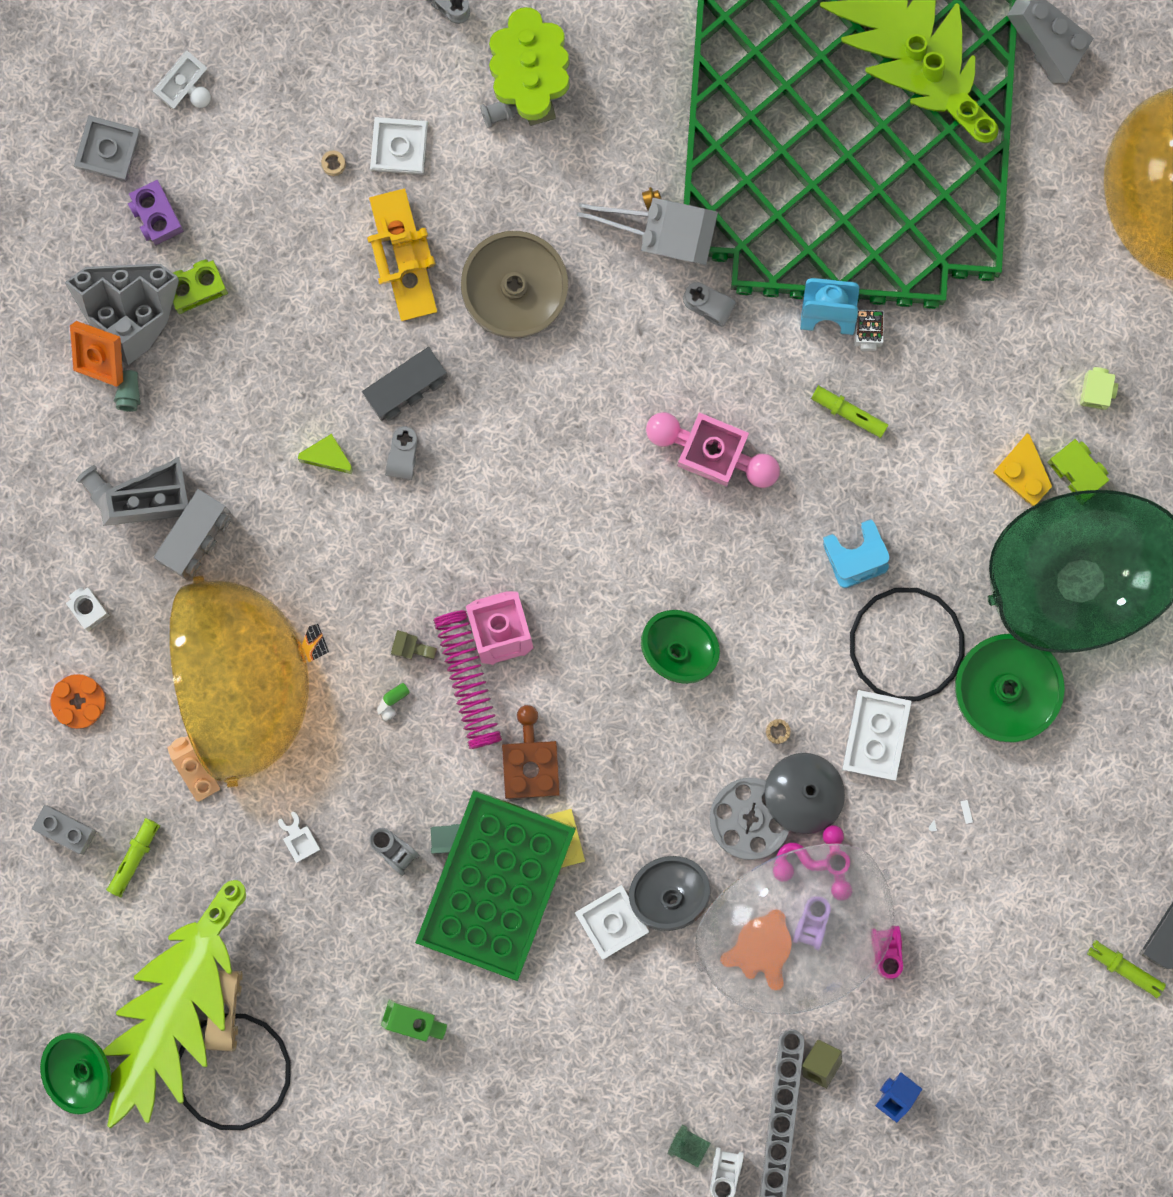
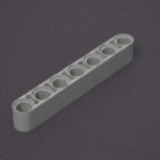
[759,1029,804,1197]

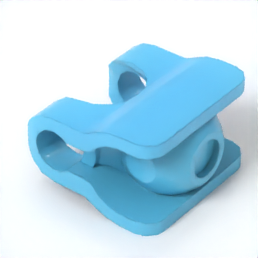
[800,278,859,335]
[823,519,889,588]

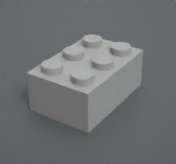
[153,489,231,580]

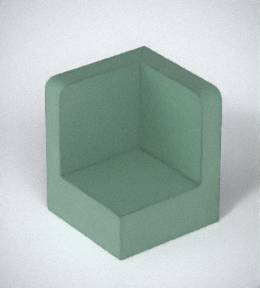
[431,824,460,854]

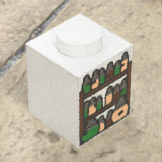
[854,310,884,351]

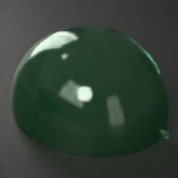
[987,490,1173,653]

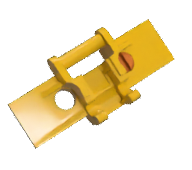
[367,188,437,322]

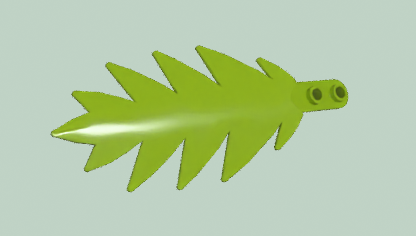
[820,0,998,143]
[103,880,246,1128]

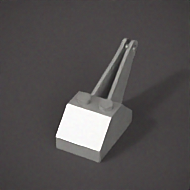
[577,198,718,265]

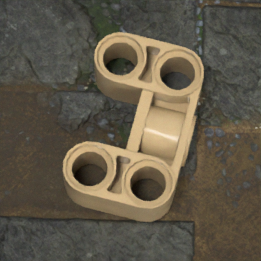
[204,969,243,1052]

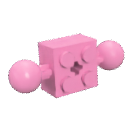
[646,412,780,488]

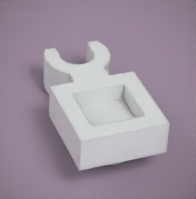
[278,811,321,863]

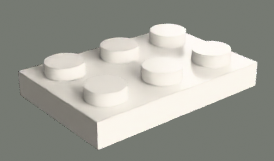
[842,690,911,781]

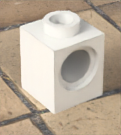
[66,587,110,631]

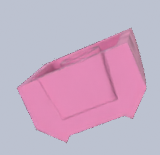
[466,591,533,665]

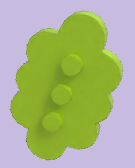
[489,7,570,120]

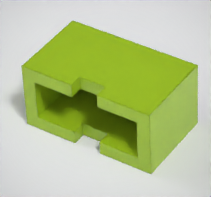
[1047,439,1109,503]

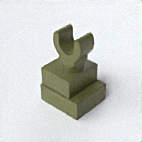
[391,630,437,660]

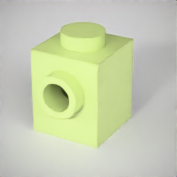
[1080,367,1118,410]

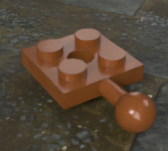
[502,705,559,799]

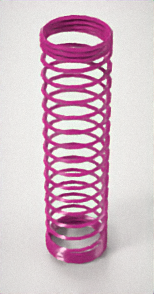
[433,610,502,749]

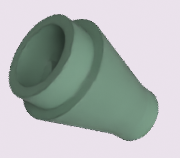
[114,370,141,412]

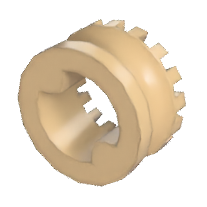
[321,150,346,176]
[766,719,791,744]

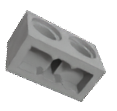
[32,805,97,855]

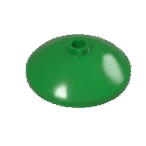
[641,610,720,684]
[40,1032,111,1114]

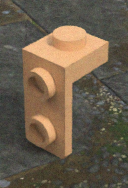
[167,734,220,802]

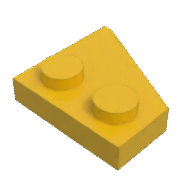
[993,433,1052,508]

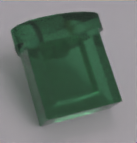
[667,1124,711,1167]

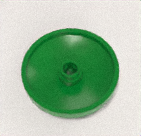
[955,634,1065,743]

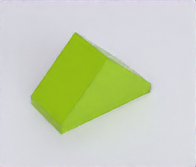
[298,434,353,474]

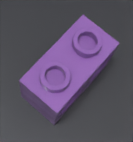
[128,180,184,246]

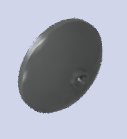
[765,753,845,834]
[629,856,711,931]

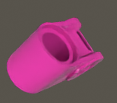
[871,926,903,979]

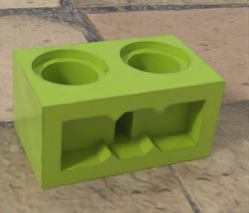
[173,259,228,314]

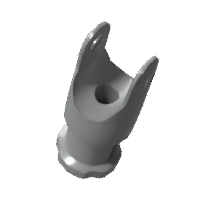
[76,465,113,509]

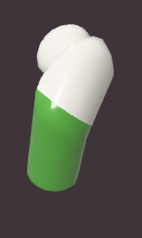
[377,683,410,721]

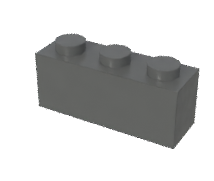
[362,346,448,421]

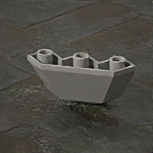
[65,264,179,365]

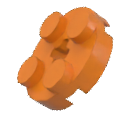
[50,674,106,729]

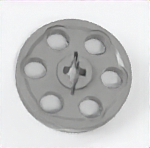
[710,778,789,860]

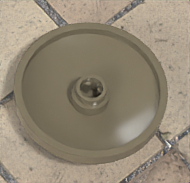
[461,231,568,338]

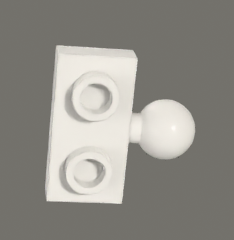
[152,51,211,109]

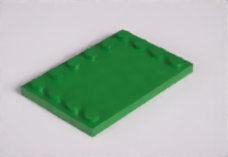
[415,789,576,981]

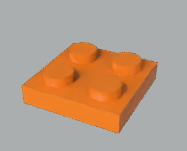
[70,321,123,387]

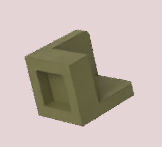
[802,1040,842,1089]

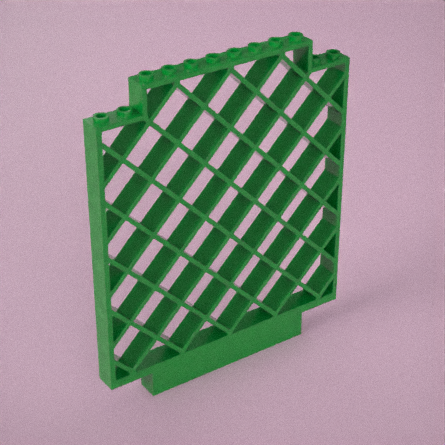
[683,0,1017,309]

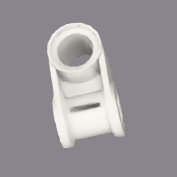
[710,1147,744,1197]

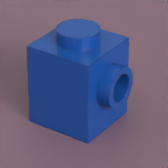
[875,1072,922,1123]

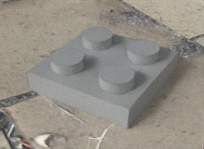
[74,115,141,182]

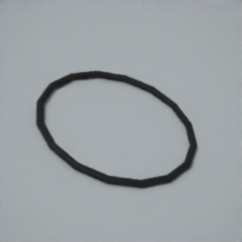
[850,588,964,701]
[179,1013,291,1130]

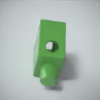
[381,999,447,1042]

